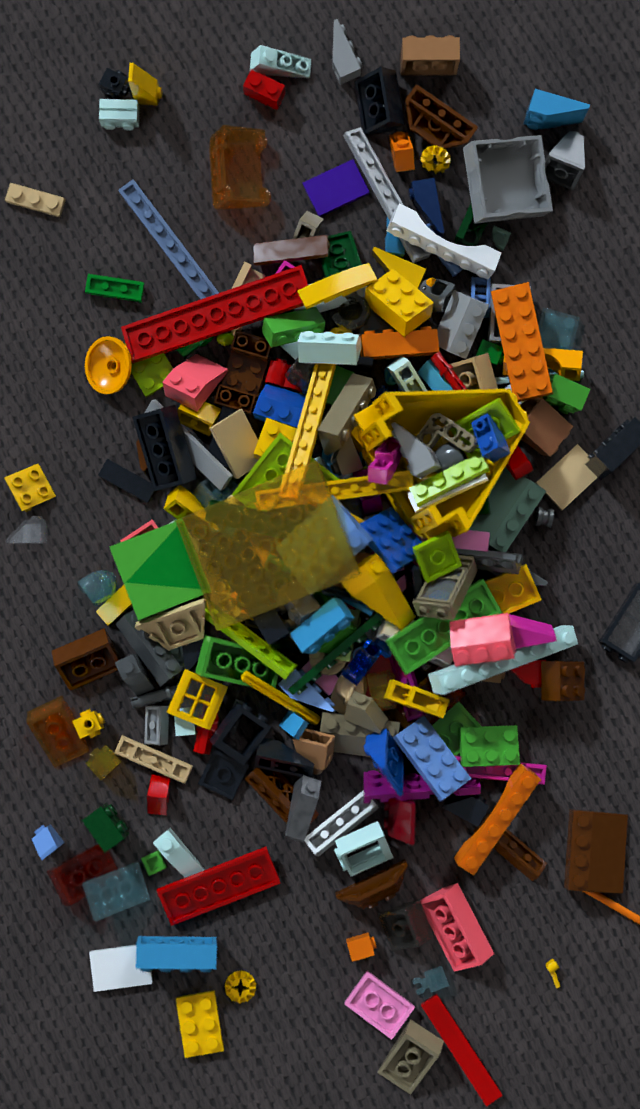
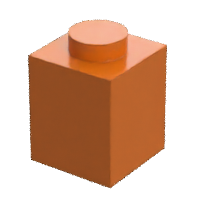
[346,932,377,962]

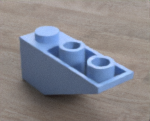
[278,669,336,713]

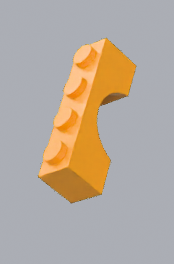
[503,348,583,381]

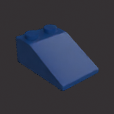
[364,728,404,797]

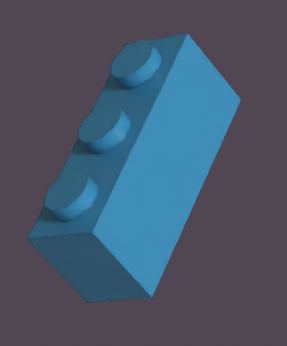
[290,597,354,654]

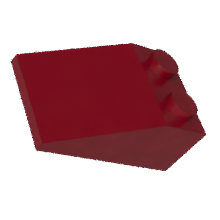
[384,798,415,845]

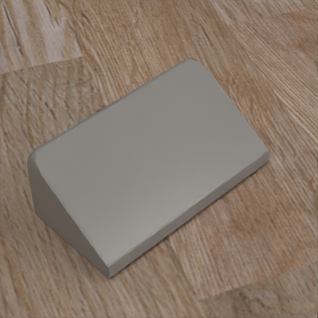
[144,706,169,745]

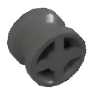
[535,507,554,528]

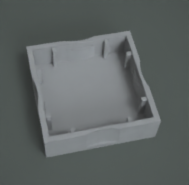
[463,135,553,223]

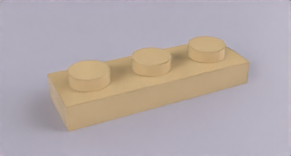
[5,183,65,217]

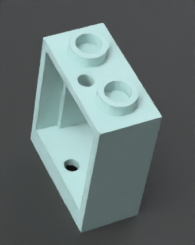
[334,821,393,877]

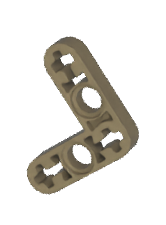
[416,413,478,453]

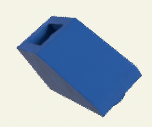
[471,413,510,462]

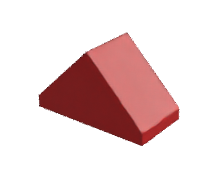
[147,774,171,815]

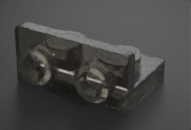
[284,358,315,395]

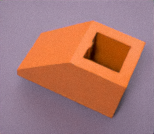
[389,132,415,172]

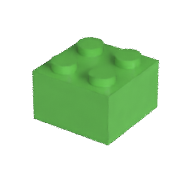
[539,374,590,414]

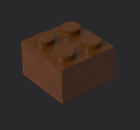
[541,661,585,701]

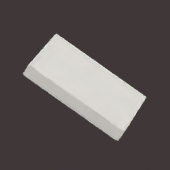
[89,945,153,992]

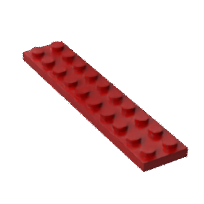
[121,265,308,364]

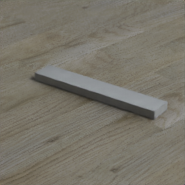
[145,399,233,491]

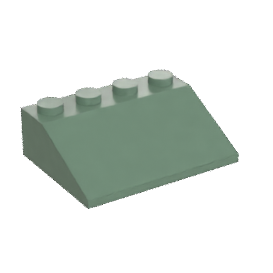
[469,467,546,552]

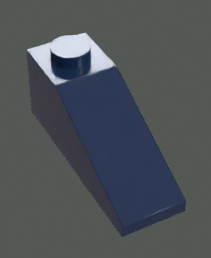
[408,178,444,238]

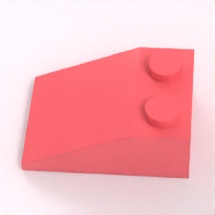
[162,354,228,412]

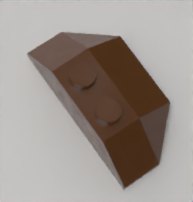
[405,84,478,149]
[335,859,408,909]

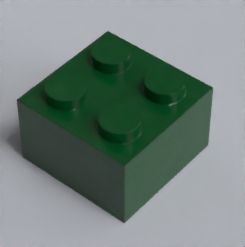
[82,802,129,853]

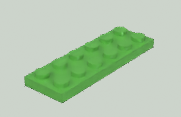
[385,579,502,675]

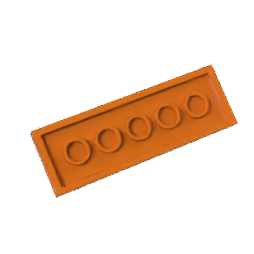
[491,282,553,402]

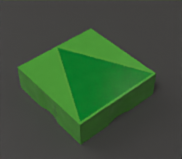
[110,519,212,621]

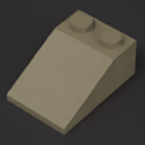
[377,1019,444,1095]

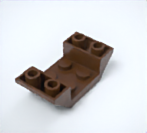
[214,330,272,414]

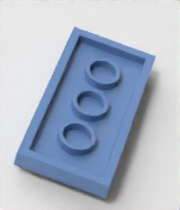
[393,716,471,802]

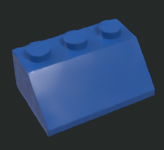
[253,383,306,428]

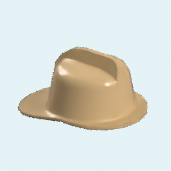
[331,669,368,714]

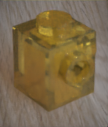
[86,745,121,780]

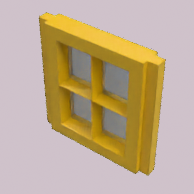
[166,669,228,730]

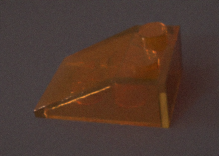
[27,696,89,768]

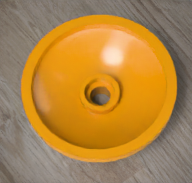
[85,336,132,394]

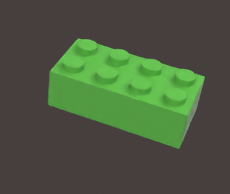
[195,635,284,688]

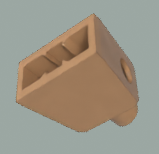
[293,729,335,775]

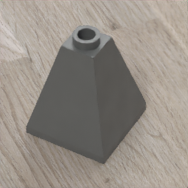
[545,131,585,190]

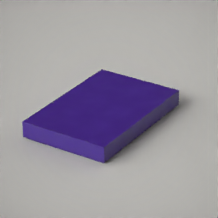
[302,159,369,217]

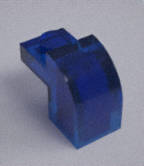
[341,638,384,686]

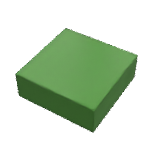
[141,850,167,876]

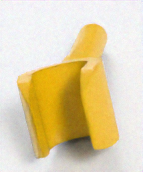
[545,959,560,988]

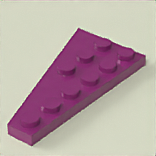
[363,770,481,804]

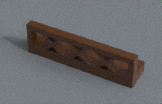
[245,768,319,824]

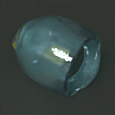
[77,570,117,607]

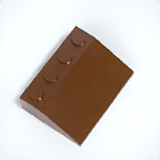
[564,809,628,893]

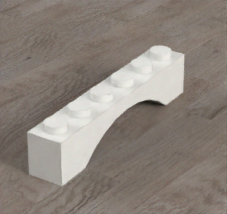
[386,203,501,280]

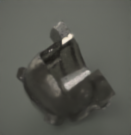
[331,292,371,331]

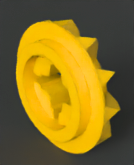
[420,146,451,174]
[225,971,256,1004]

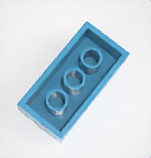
[136,936,217,972]

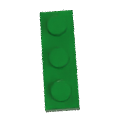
[85,274,145,302]

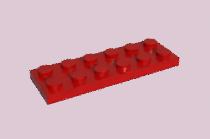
[157,846,281,926]

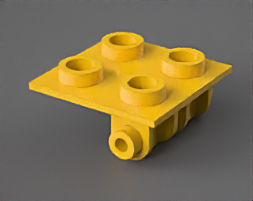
[4,464,56,512]

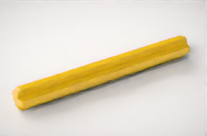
[241,671,321,725]

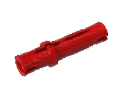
[430,352,468,390]

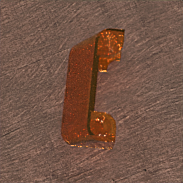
[209,125,271,210]

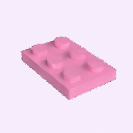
[344,970,415,1040]

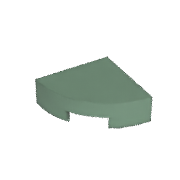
[492,226,511,251]

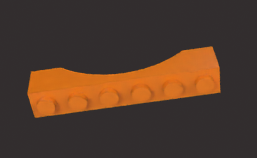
[454,763,541,875]

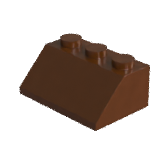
[51,628,120,691]

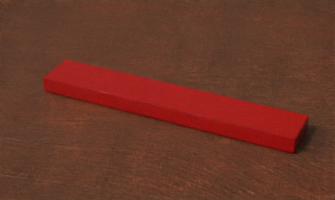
[421,993,503,1106]

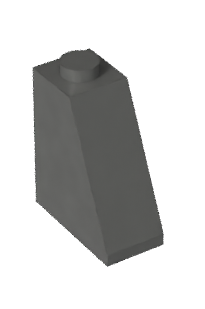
[115,654,155,696]

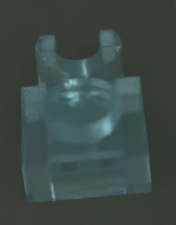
[412,965,449,994]

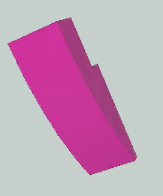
[368,437,402,484]

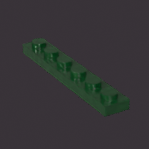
[288,612,382,695]

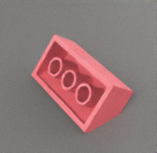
[418,883,494,972]

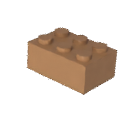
[400,35,460,75]

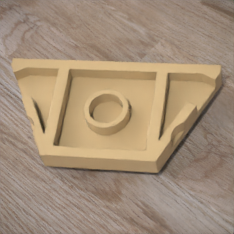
[135,599,206,651]

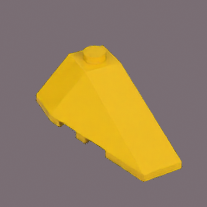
[340,553,415,630]

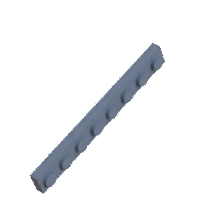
[118,179,219,300]

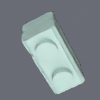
[99,99,140,130]

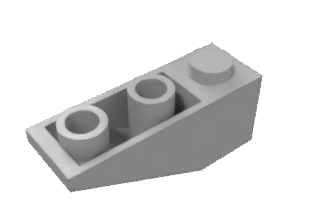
[332,19,363,85]
[391,422,441,479]

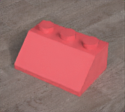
[449,613,516,666]

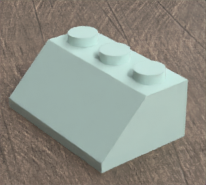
[298,331,362,365]

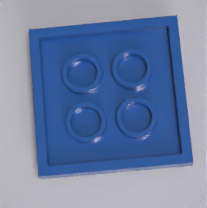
[360,507,422,574]

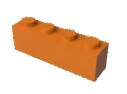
[360,326,439,360]

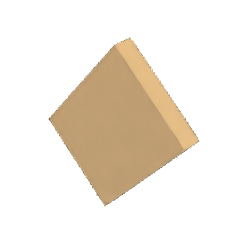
[209,409,258,479]
[535,444,598,511]

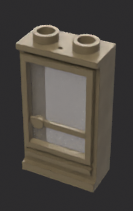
[413,555,478,621]

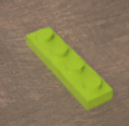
[409,452,490,507]

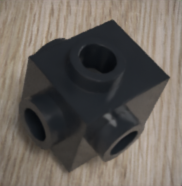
[99,68,130,99]

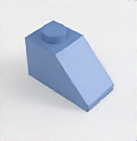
[32,824,65,860]

